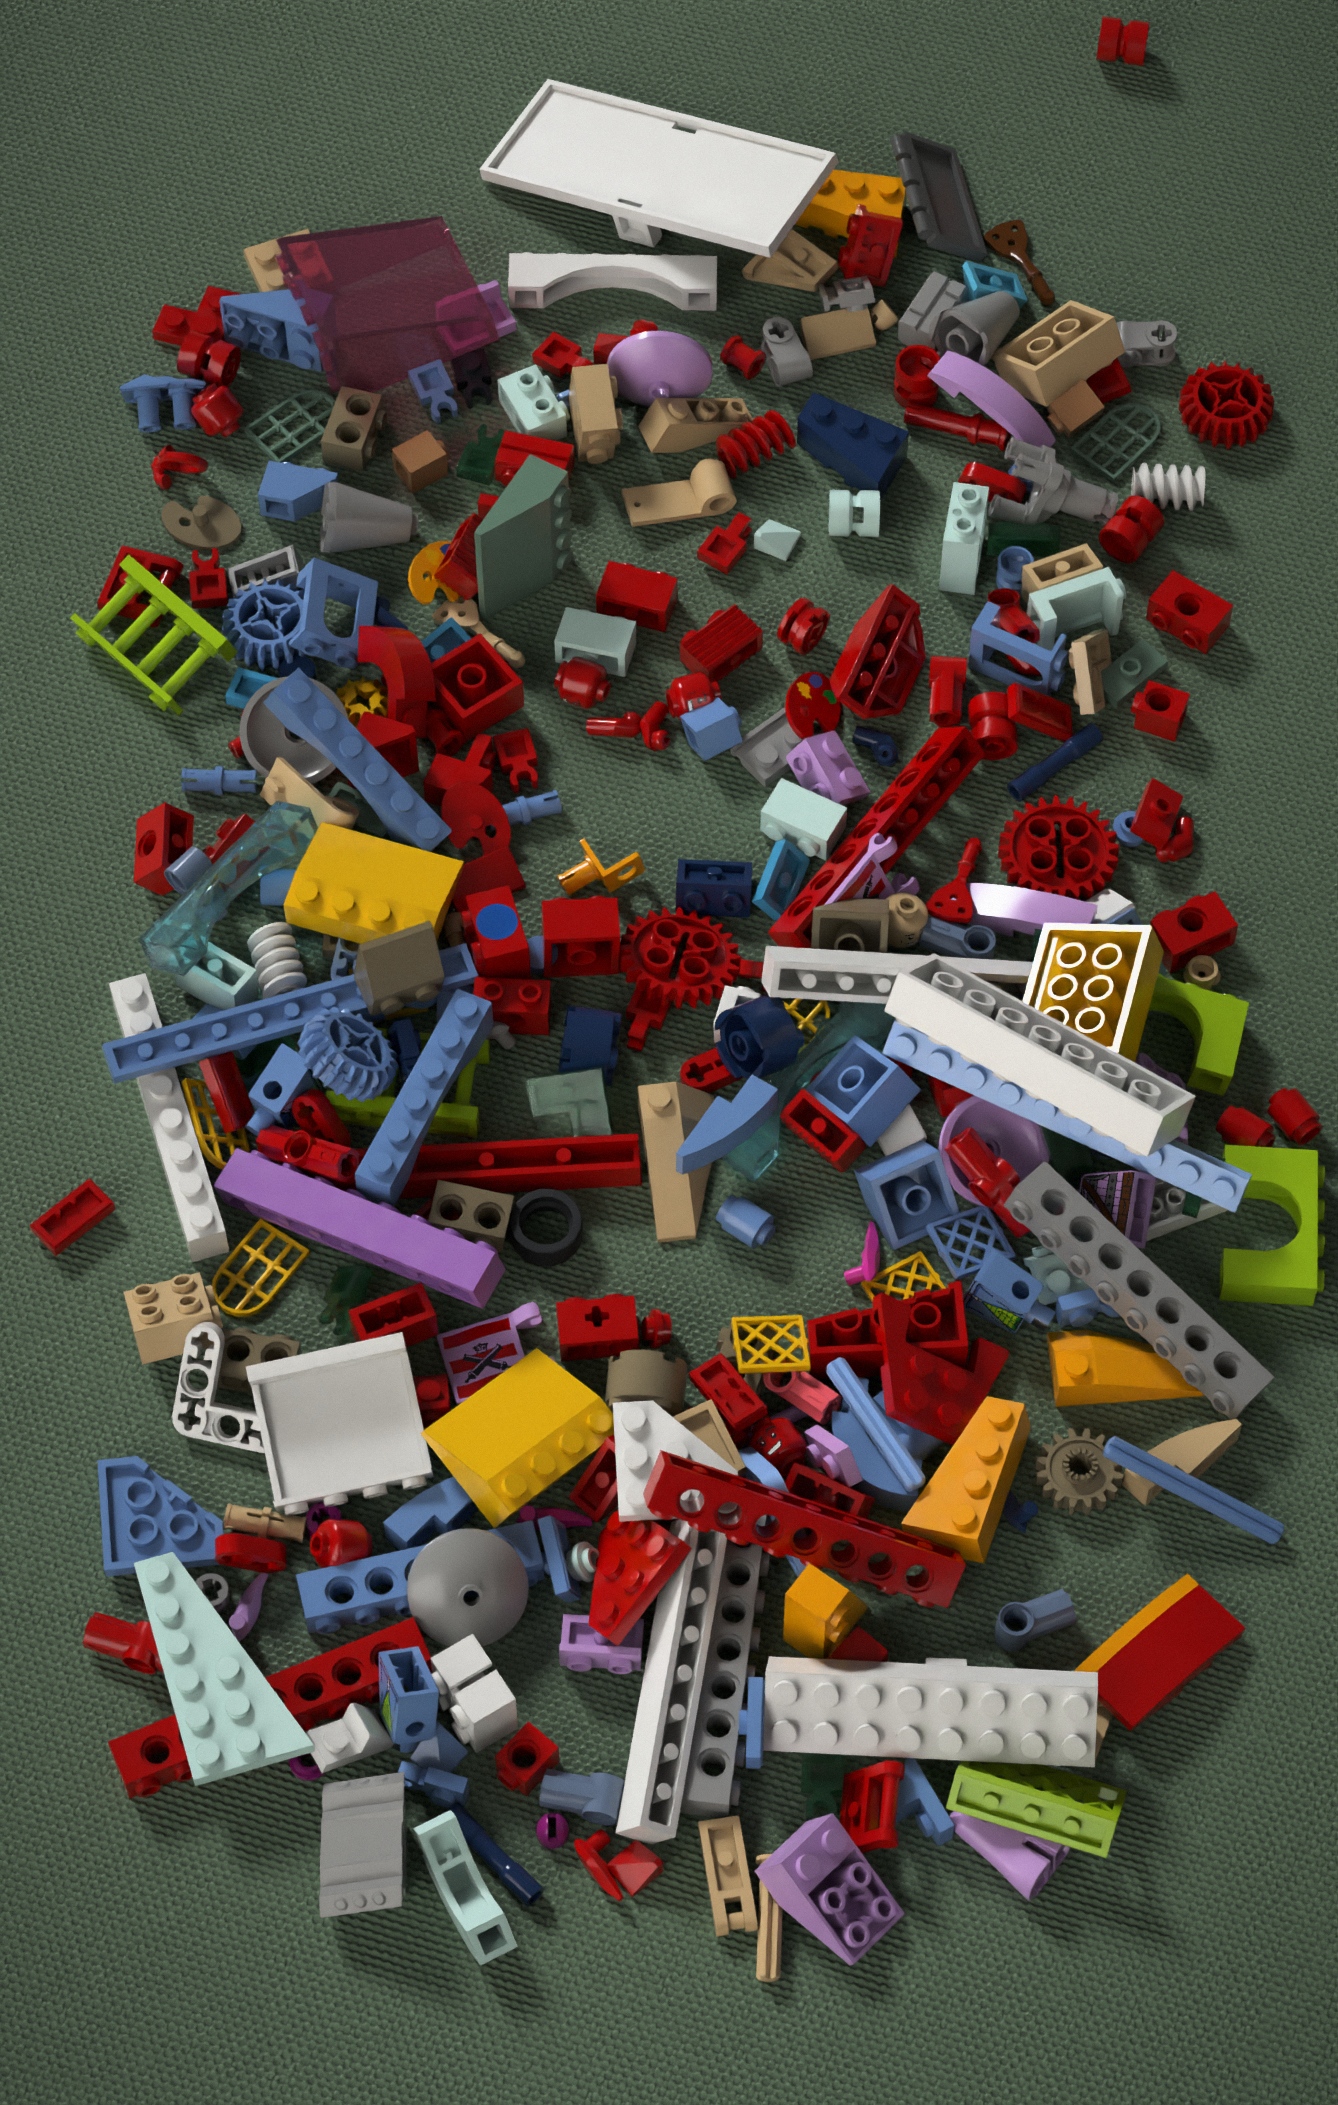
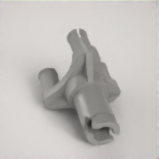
[988,437,1118,533]

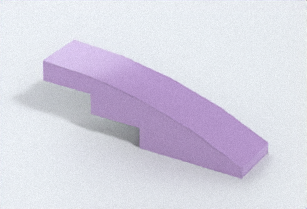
[951,883,1098,937]

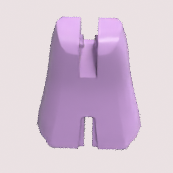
[949,1811,1071,1901]

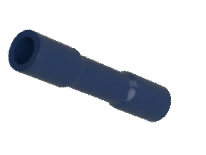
[1007,723,1103,802]
[446,1803,544,1907]

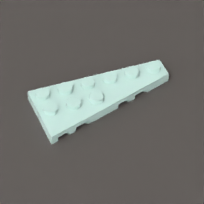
[134,1552,315,1786]

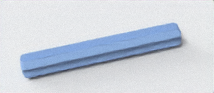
[826,1357,925,1492]

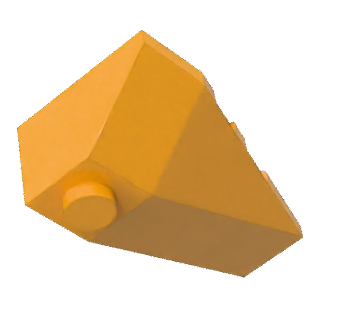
[1047,1330,1205,1407]

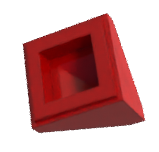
[593,333,630,364]
[607,1840,663,1898]

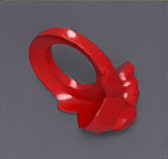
[151,445,208,489]

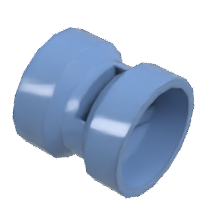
[996,546,1034,595]

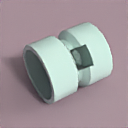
[829,490,880,537]

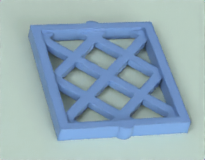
[925,1206,1016,1280]

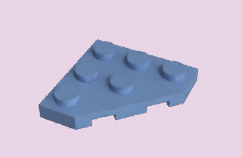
[97,1456,224,1577]

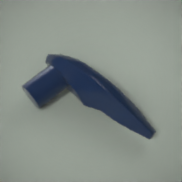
[1002,1490,1038,1533]

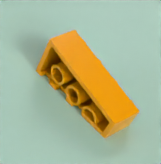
[795,170,906,258]
[901,1396,1031,1563]

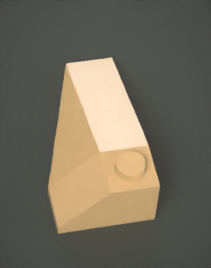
[638,1082,714,1243]

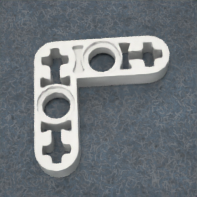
[172,1322,265,1453]

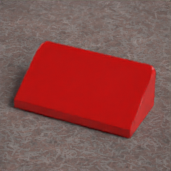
[451,846,526,913]

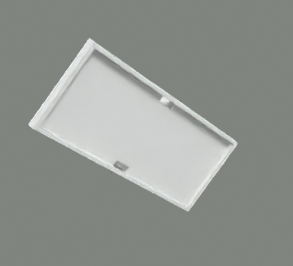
[479,79,839,258]

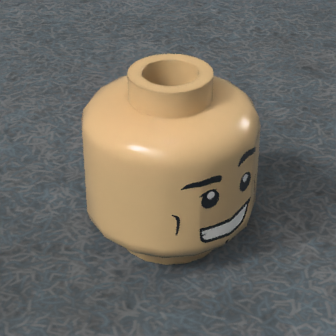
[885,892,928,948]

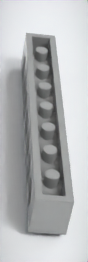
[1004,1161,1274,1420]
[680,1515,772,1818]

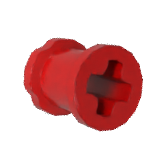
[720,335,766,380]

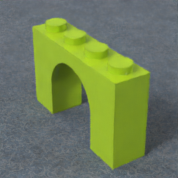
[1149,973,1249,1096]
[1219,1145,1325,1306]

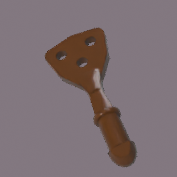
[984,219,1055,306]

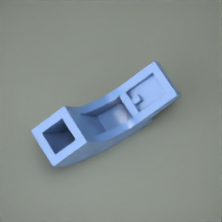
[831,1378,922,1511]

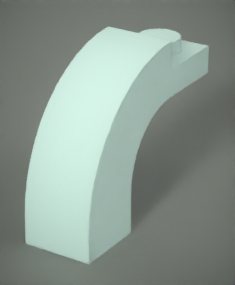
[413,1810,518,1966]

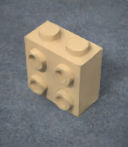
[568,364,623,464]
[124,1272,223,1365]

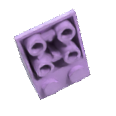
[755,1813,905,1966]

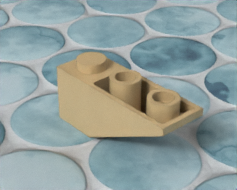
[638,398,753,453]

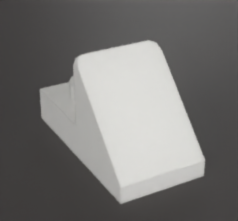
[306,1703,394,1773]

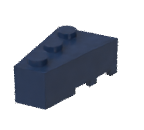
[797,392,909,501]

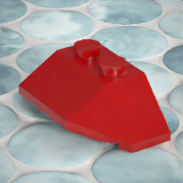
[829,584,926,719]

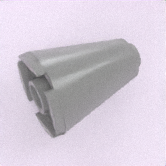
[929,291,1020,367]
[320,482,418,553]

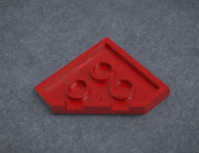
[588,1510,692,1646]

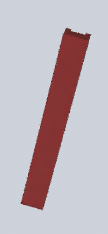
[334,1134,642,1201]

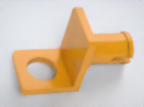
[557,838,645,896]

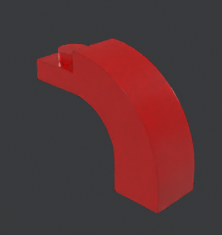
[358,626,435,738]

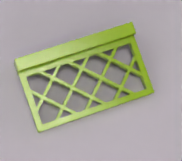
[946,1761,1127,1858]

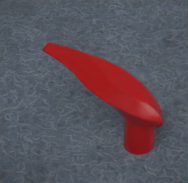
[574,1829,623,1901]

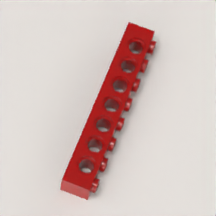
[768,726,986,948]
[643,1450,966,1608]
[108,1617,432,1799]

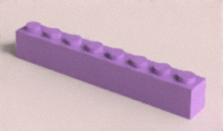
[213,1148,506,1309]

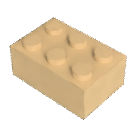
[993,300,1125,407]

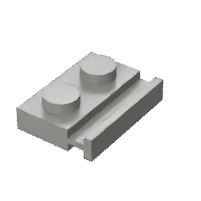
[818,275,875,312]
[730,707,815,787]

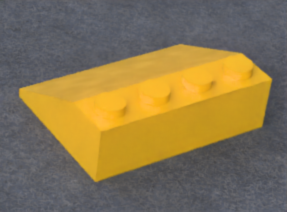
[283,822,464,944]
[1023,923,1164,1062]
[420,1348,614,1529]

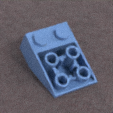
[219,288,337,372]

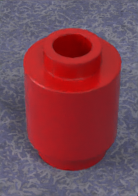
[1267,1088,1323,1146]
[1216,1106,1276,1147]

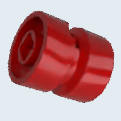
[1096,16,1150,66]
[177,330,241,387]
[894,345,940,408]
[1098,496,1165,563]
[968,692,1018,761]

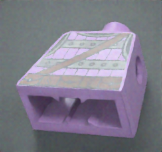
[1077,1170,1156,1249]

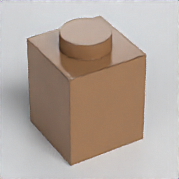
[1047,379,1105,439]
[392,430,450,494]

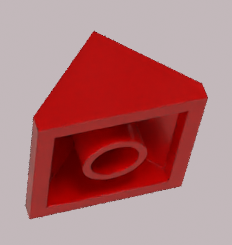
[348,711,419,790]

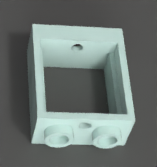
[939,482,989,595]

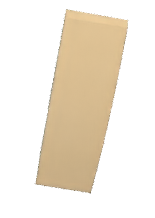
[1122,1419,1242,1506]

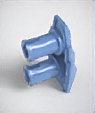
[120,374,207,433]

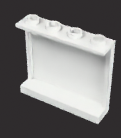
[246,1332,434,1516]

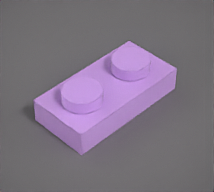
[804,1424,863,1488]

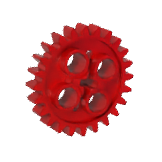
[998,795,1119,900]
[619,907,741,1009]

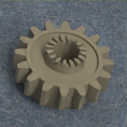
[1035,1428,1123,1515]

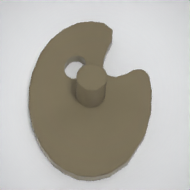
[162,496,242,550]

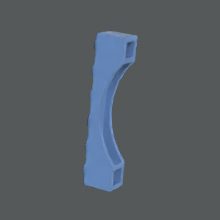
[263,667,452,852]
[355,988,493,1207]

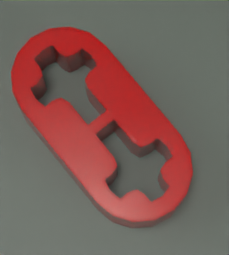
[958,462,1027,504]
[680,1048,743,1093]
[292,1089,351,1148]
[215,1533,287,1573]

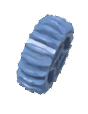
[222,578,306,671]
[297,1006,399,1102]

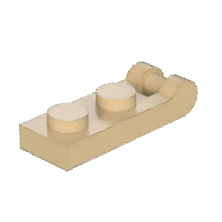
[698,1815,758,1937]

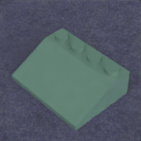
[474,454,573,619]

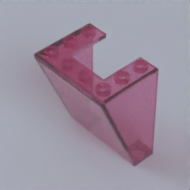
[275,216,499,393]

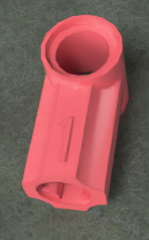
[763,1358,843,1425]

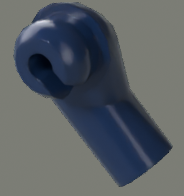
[374,596,409,630]
[852,726,898,767]

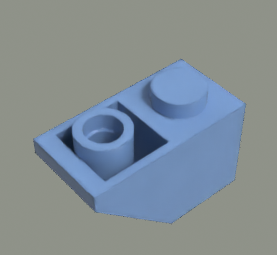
[258,461,339,522]

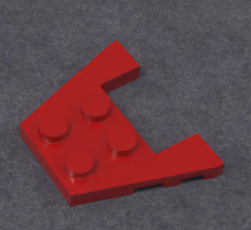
[872,1292,1009,1445]

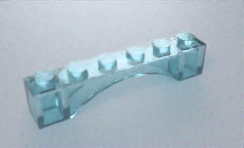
[138,801,318,976]
[721,1001,896,1182]

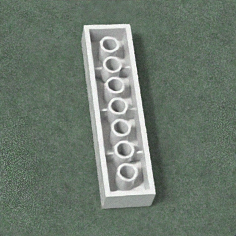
[884,953,1196,1157]
[763,1656,1098,1767]

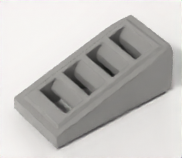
[227,545,304,599]

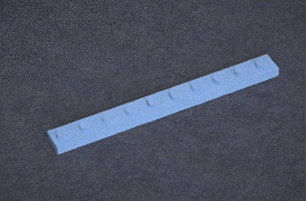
[882,1019,1252,1213]

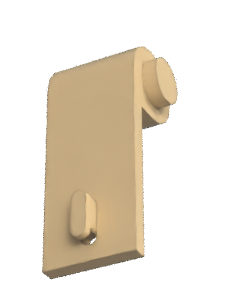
[621,458,736,527]
[260,757,359,842]

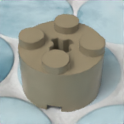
[605,1350,688,1417]

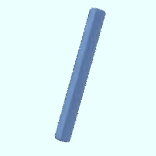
[1103,1436,1284,1544]

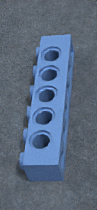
[296,1520,545,1634]

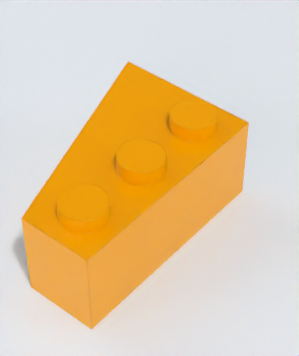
[783,1563,869,1659]

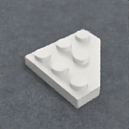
[613,1400,738,1522]

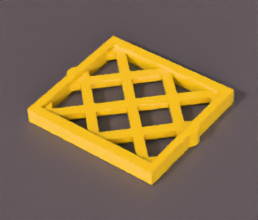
[861,1251,946,1302]
[731,1315,811,1373]

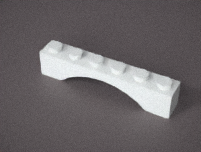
[508,252,717,311]

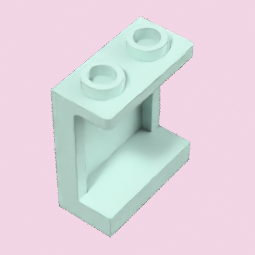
[1027,567,1126,651]

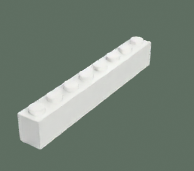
[761,946,1033,1004]
[109,973,229,1262]
[616,1519,727,1844]

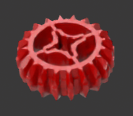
[1178,360,1274,450]

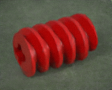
[716,410,796,479]

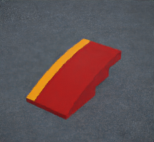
[1074,1573,1246,1731]

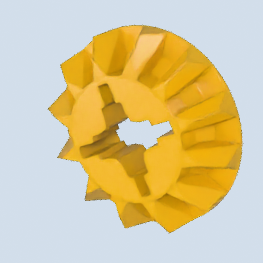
[336,676,388,728]

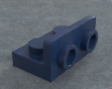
[675,859,752,918]

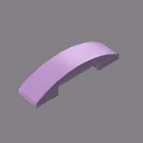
[927,350,1056,447]

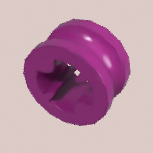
[306,1502,342,1537]

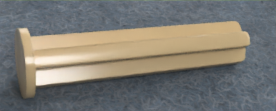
[756,1854,783,1982]

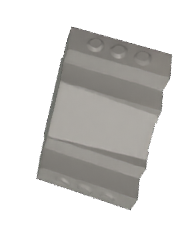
[319,1772,407,1918]

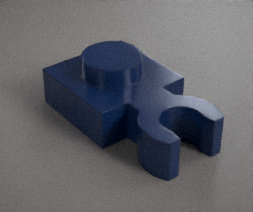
[386,1019,422,1086]

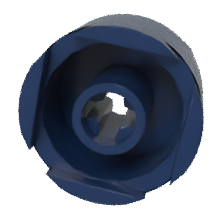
[715,996,804,1082]
[558,1006,621,1087]

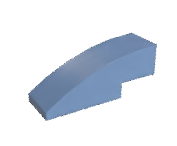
[676,1075,778,1175]
[383,1477,479,1550]

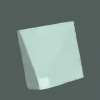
[754,519,801,561]

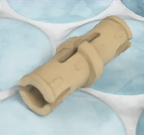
[223,1503,307,1543]

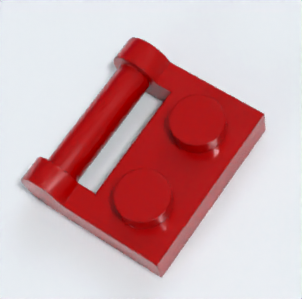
[97,545,183,628]
[839,1761,905,1854]

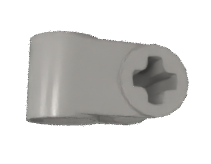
[761,317,813,387]
[1116,320,1178,368]

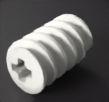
[1131,463,1206,511]
[247,922,307,999]

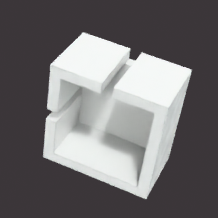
[430,1634,518,1753]

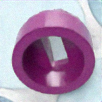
[536,1813,569,1849]

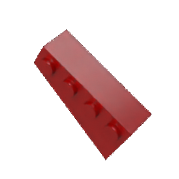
[806,1280,968,1379]

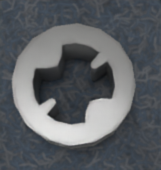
[195,1573,230,1613]

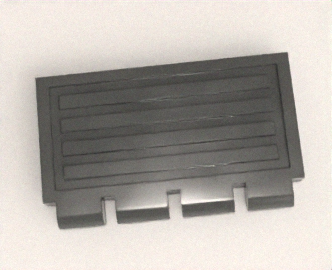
[890,131,988,263]

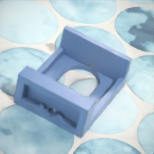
[289,557,378,670]
[968,601,1069,696]

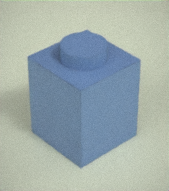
[680,697,743,761]

